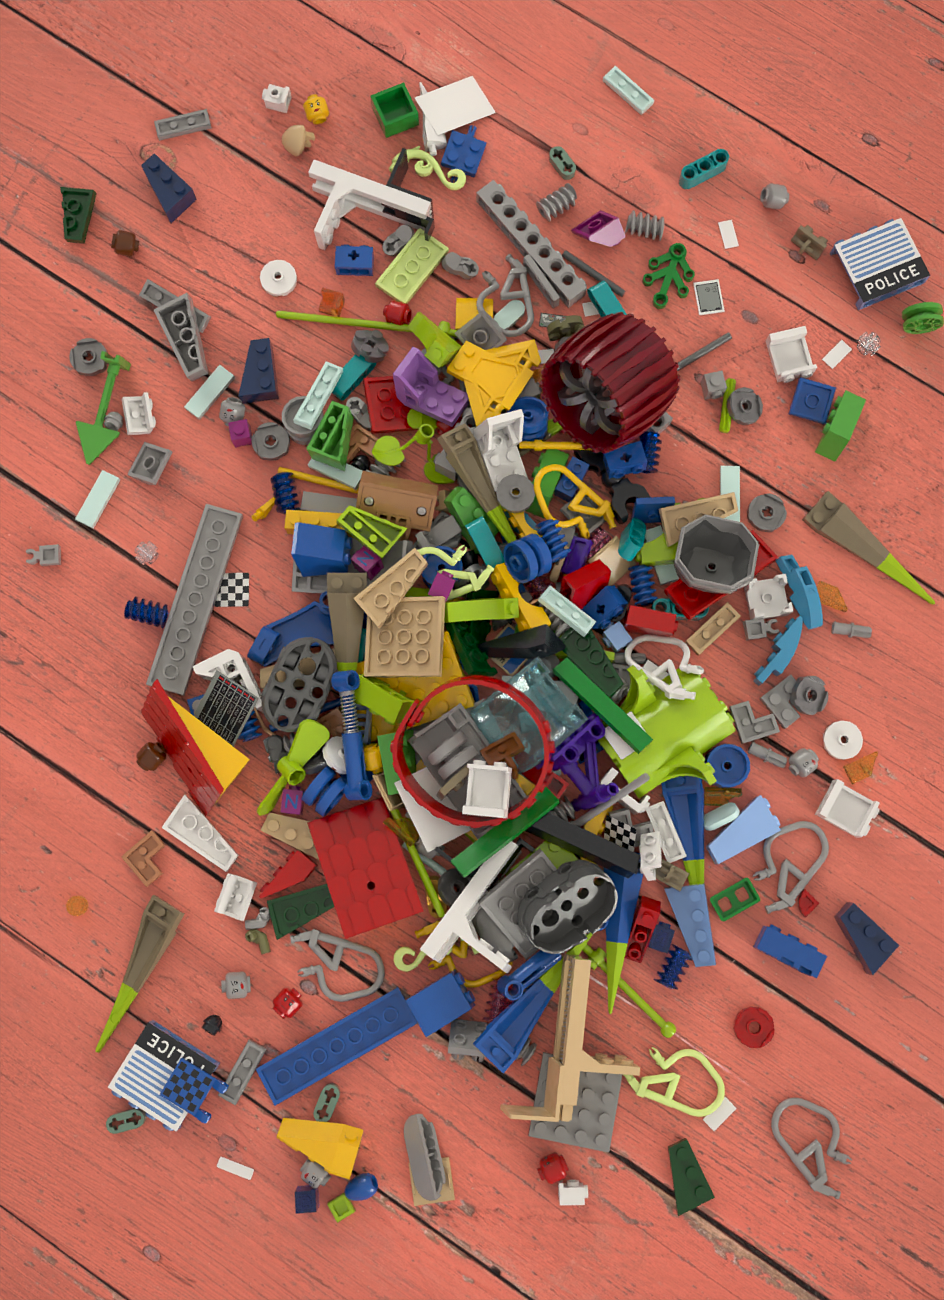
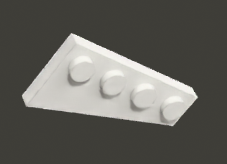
[162,795,239,872]

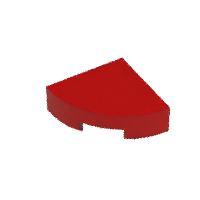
[798,889,820,918]

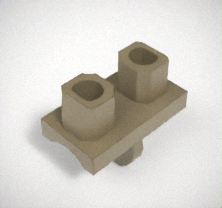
[791,225,828,260]
[655,858,689,892]

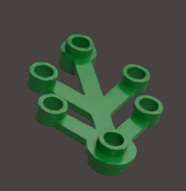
[642,243,695,309]

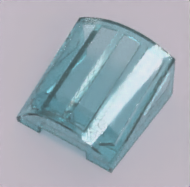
[469,656,588,774]

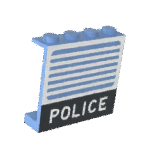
[830,218,930,310]
[108,1020,220,1131]

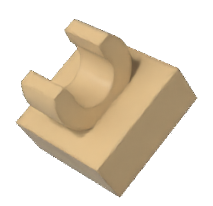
[435,490,450,513]

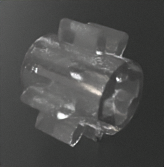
[857,332,881,356]
[134,541,159,565]

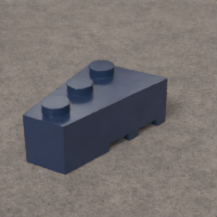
[141,153,197,223]
[238,338,279,404]
[834,902,899,975]

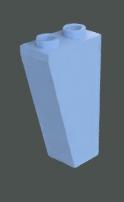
[705,795,781,864]

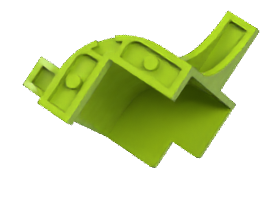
[597,665,736,798]

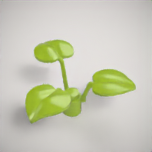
[371,409,455,484]

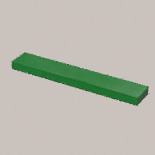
[552,658,653,754]
[451,787,560,878]

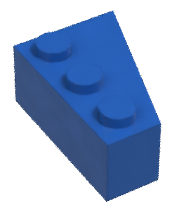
[753,924,827,978]

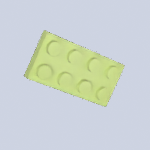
[375,228,449,304]

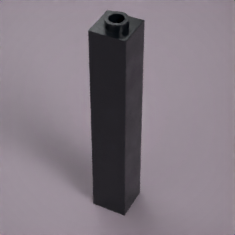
[525,813,641,878]

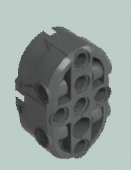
[260,637,339,732]
[517,860,618,954]

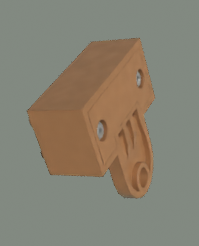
[356,471,438,541]

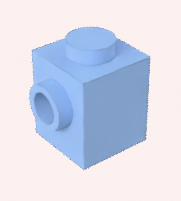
[602,621,633,653]

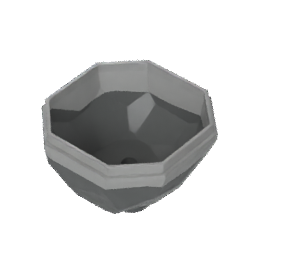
[674,514,759,594]

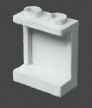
[765,326,817,383]
[462,760,512,818]
[599,767,651,815]
[815,779,880,838]

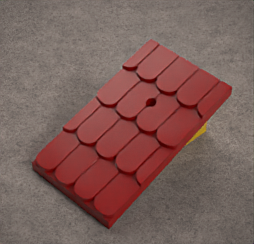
[141,679,250,816]
[307,797,424,939]

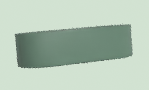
[549,146,576,180]
[313,1083,341,1122]
[106,1108,147,1134]

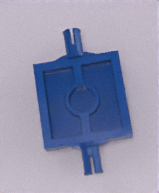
[440,125,487,183]

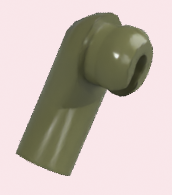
[245,929,271,955]

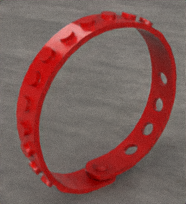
[390,675,555,828]

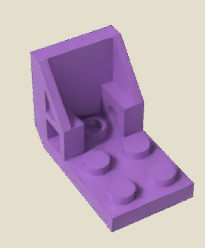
[393,347,469,427]

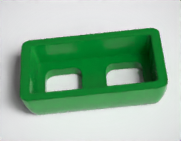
[710,878,760,922]

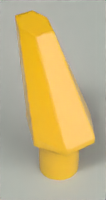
[251,497,276,522]

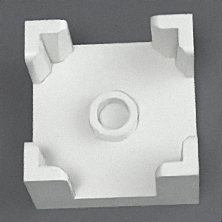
[744,574,793,620]

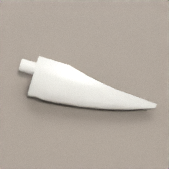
[419,82,447,156]

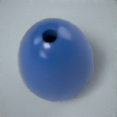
[344,1173,378,1201]

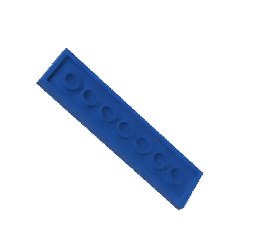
[256,987,418,1106]

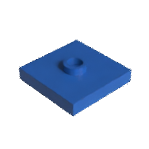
[788,377,836,425]
[631,496,675,523]

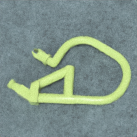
[404,545,494,602]
[622,1047,725,1117]

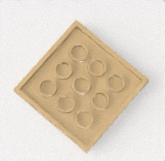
[364,596,445,678]

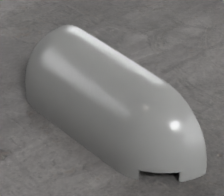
[472,907,518,962]
[404,1114,446,1201]

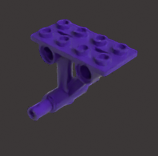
[535,712,619,811]

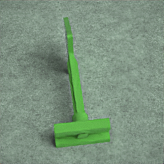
[76,351,131,465]

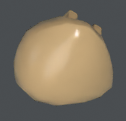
[282,125,315,157]

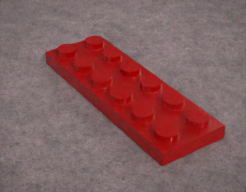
[664,530,778,620]

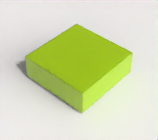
[327,1193,355,1223]

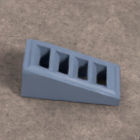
[354,704,372,745]

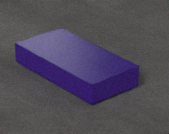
[561,536,593,574]

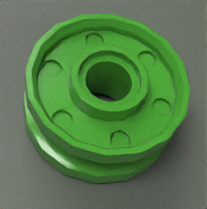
[902,302,944,334]

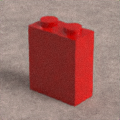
[559,559,612,609]
[623,605,679,637]

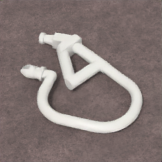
[624,634,704,700]

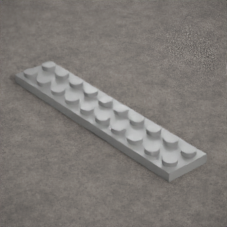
[146,504,243,696]

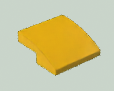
[455,298,493,330]

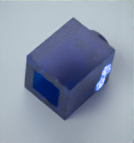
[648,921,675,954]
[295,1185,319,1214]

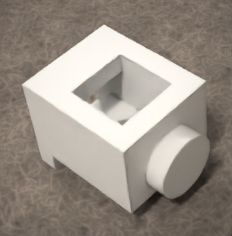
[262,84,292,113]
[558,1180,588,1205]

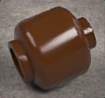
[111,230,139,257]
[136,742,166,771]

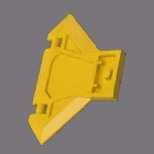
[447,339,541,427]

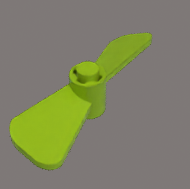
[257,719,330,816]

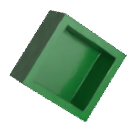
[370,82,419,138]

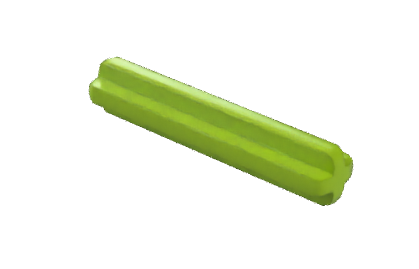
[719,378,736,433]

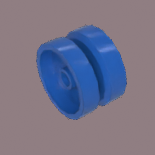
[507,396,549,441]
[503,533,552,584]
[421,546,463,590]
[704,744,750,789]
[301,766,347,817]

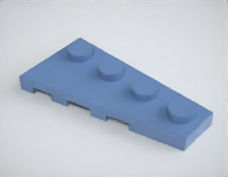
[664,884,716,967]

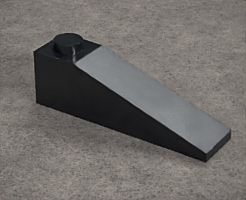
[478,624,566,659]

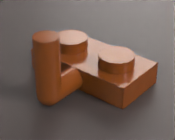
[479,732,525,780]

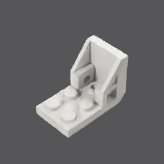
[474,409,528,492]
[192,649,263,713]

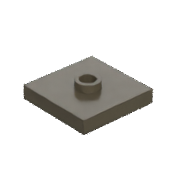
[436,763,470,801]

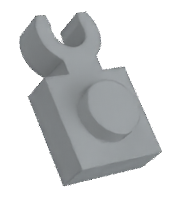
[26,544,61,566]
[743,618,779,641]

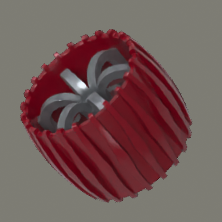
[539,312,681,453]

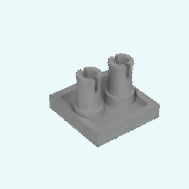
[448,1019,489,1062]

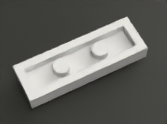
[646,801,687,863]

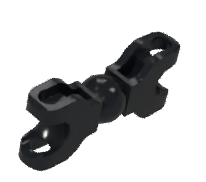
[574,450,650,524]

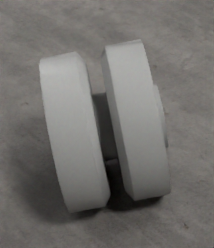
[282,396,324,445]
[426,730,479,780]

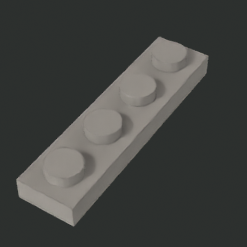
[139,279,211,333]

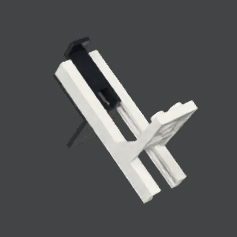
[308,148,435,250]
[420,838,536,974]

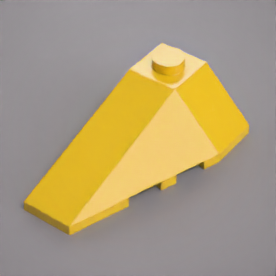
[276,1118,364,1179]

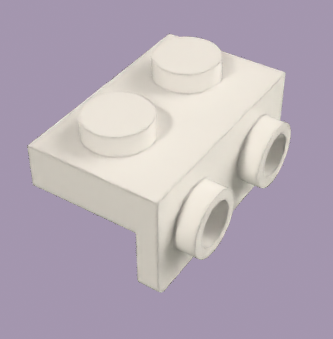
[122,392,156,435]
[639,831,662,881]
[214,873,257,921]

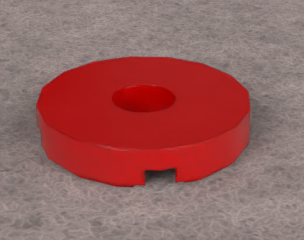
[733,1006,775,1048]

